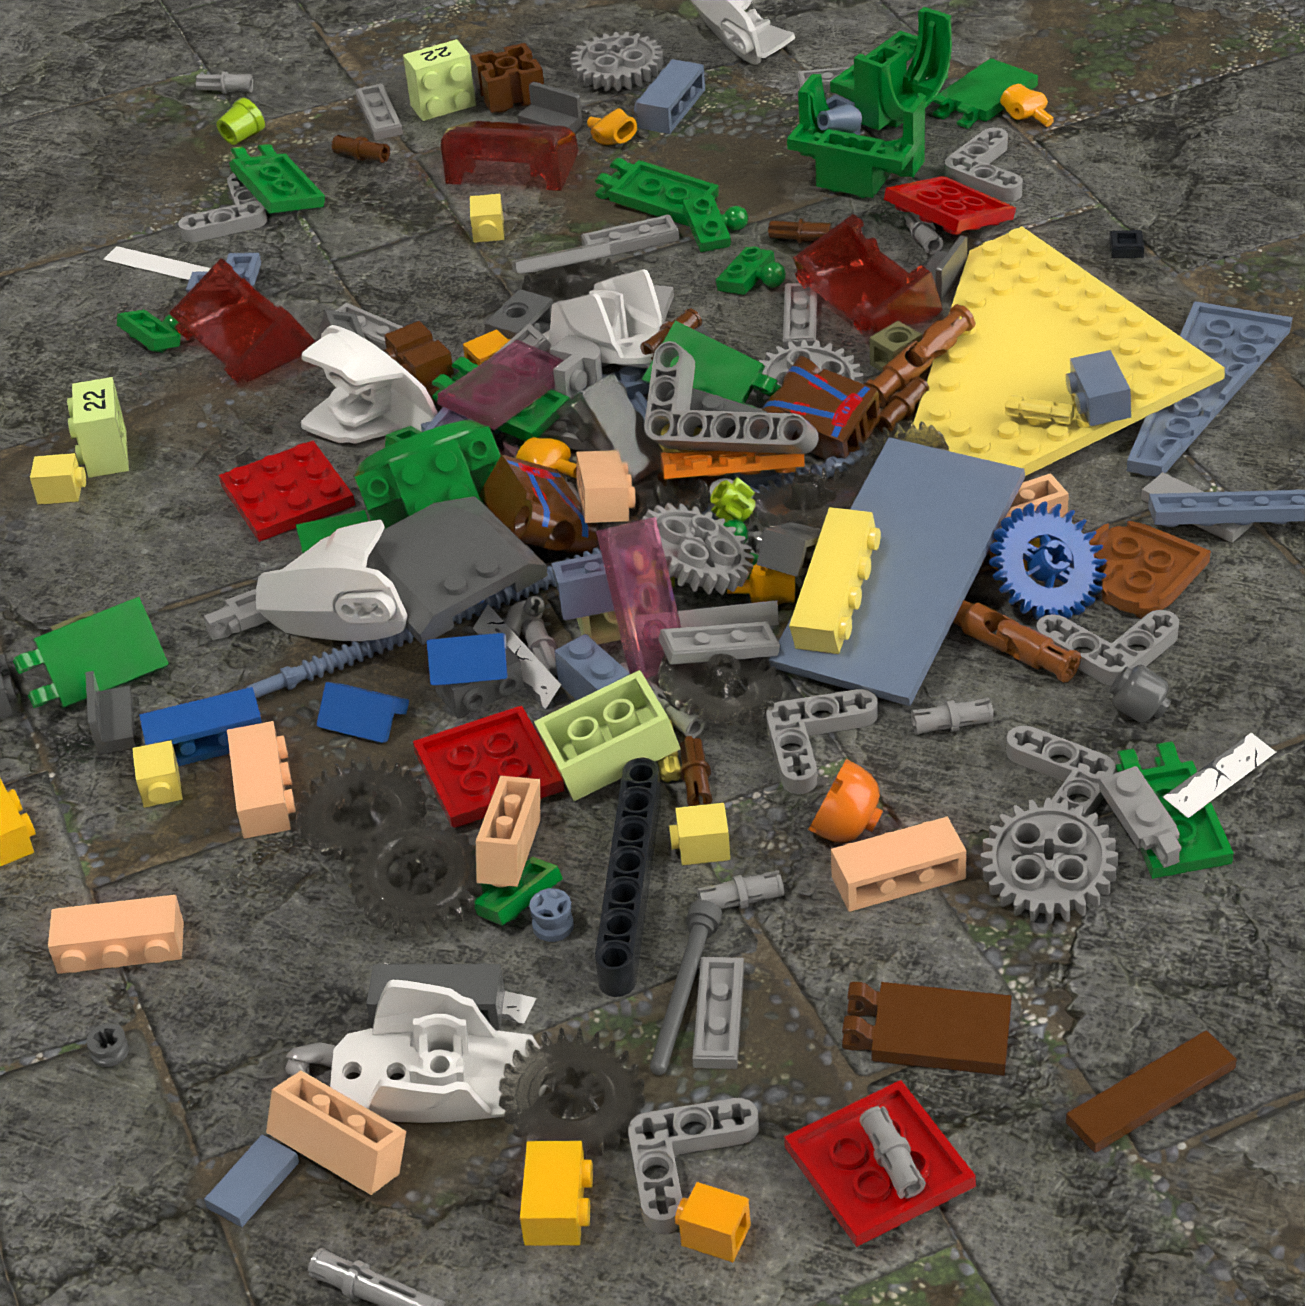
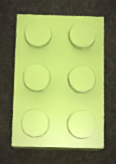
[534,670,681,801]

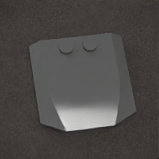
[366,496,548,645]

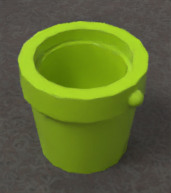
[217,98,265,145]

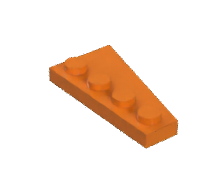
[661,451,805,479]

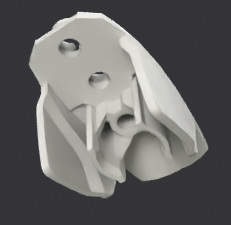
[690,0,795,65]
[542,269,662,368]
[301,325,438,444]
[256,520,408,641]
[330,980,549,1123]

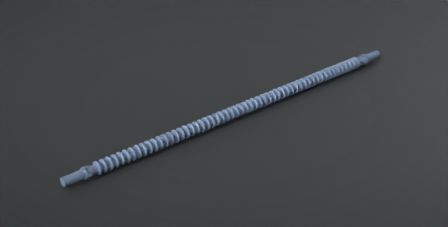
[246,448,871,698]

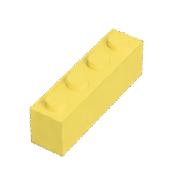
[789,507,881,654]

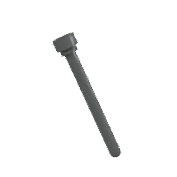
[650,900,722,1075]

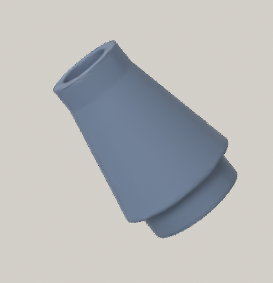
[817,104,862,134]

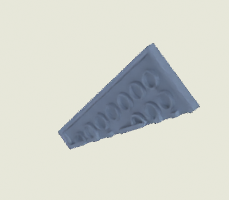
[1126,301,1293,477]

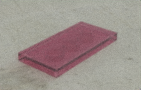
[437,340,564,430]
[596,517,689,679]

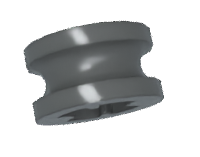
[86,1023,129,1067]

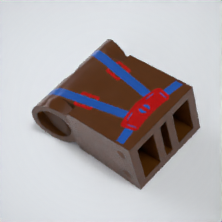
[762,356,881,460]
[479,455,600,557]

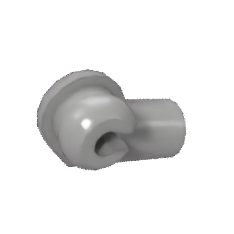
[505,596,545,638]
[285,1042,336,1075]

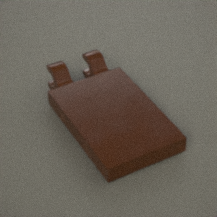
[842,982,1012,1076]

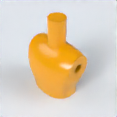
[1000,84,1054,127]
[587,108,637,145]
[516,437,577,478]
[727,563,795,605]

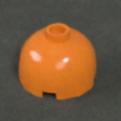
[808,759,883,843]

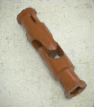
[864,304,976,407]
[952,600,1081,682]

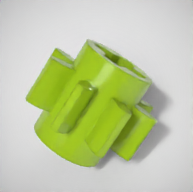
[710,478,755,522]

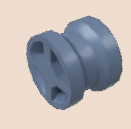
[529,888,574,942]

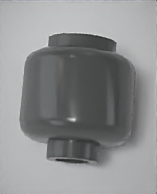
[1109,665,1171,723]

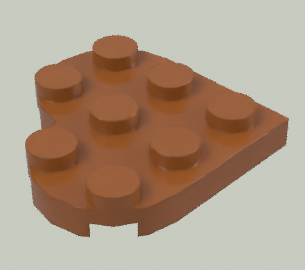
[1090,521,1211,619]

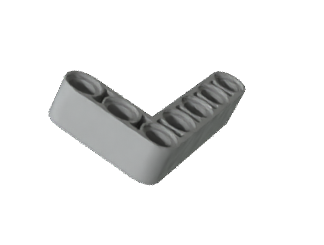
[644,341,819,454]

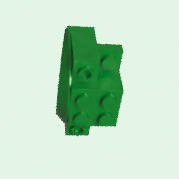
[830,7,952,130]
[787,74,926,198]
[353,420,501,529]

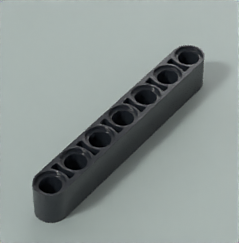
[595,757,661,997]

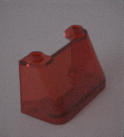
[440,121,578,191]
[793,214,943,335]
[168,258,316,383]

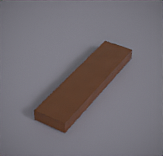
[1066,1030,1237,1153]

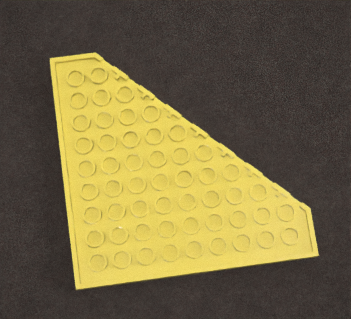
[907,227,1225,476]

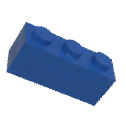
[139,687,262,766]

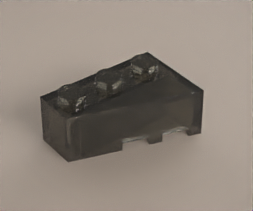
[555,373,663,485]

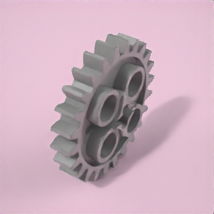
[571,32,663,91]
[753,340,863,408]
[635,503,754,594]
[981,798,1118,924]

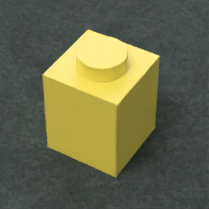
[470,194,504,243]
[30,453,86,505]
[132,740,183,808]
[669,803,730,865]

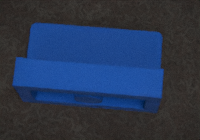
[427,633,508,686]
[317,682,409,743]

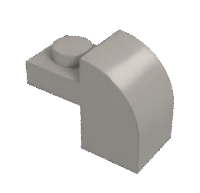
[549,335,603,400]

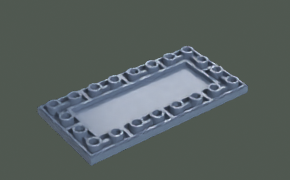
[769,437,1025,706]

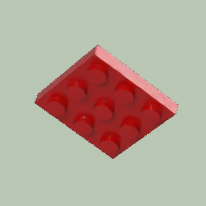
[883,176,1016,234]
[219,440,355,542]
[412,705,564,829]
[784,1080,976,1247]

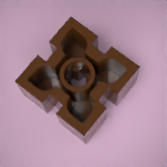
[471,43,544,113]
[383,321,454,413]

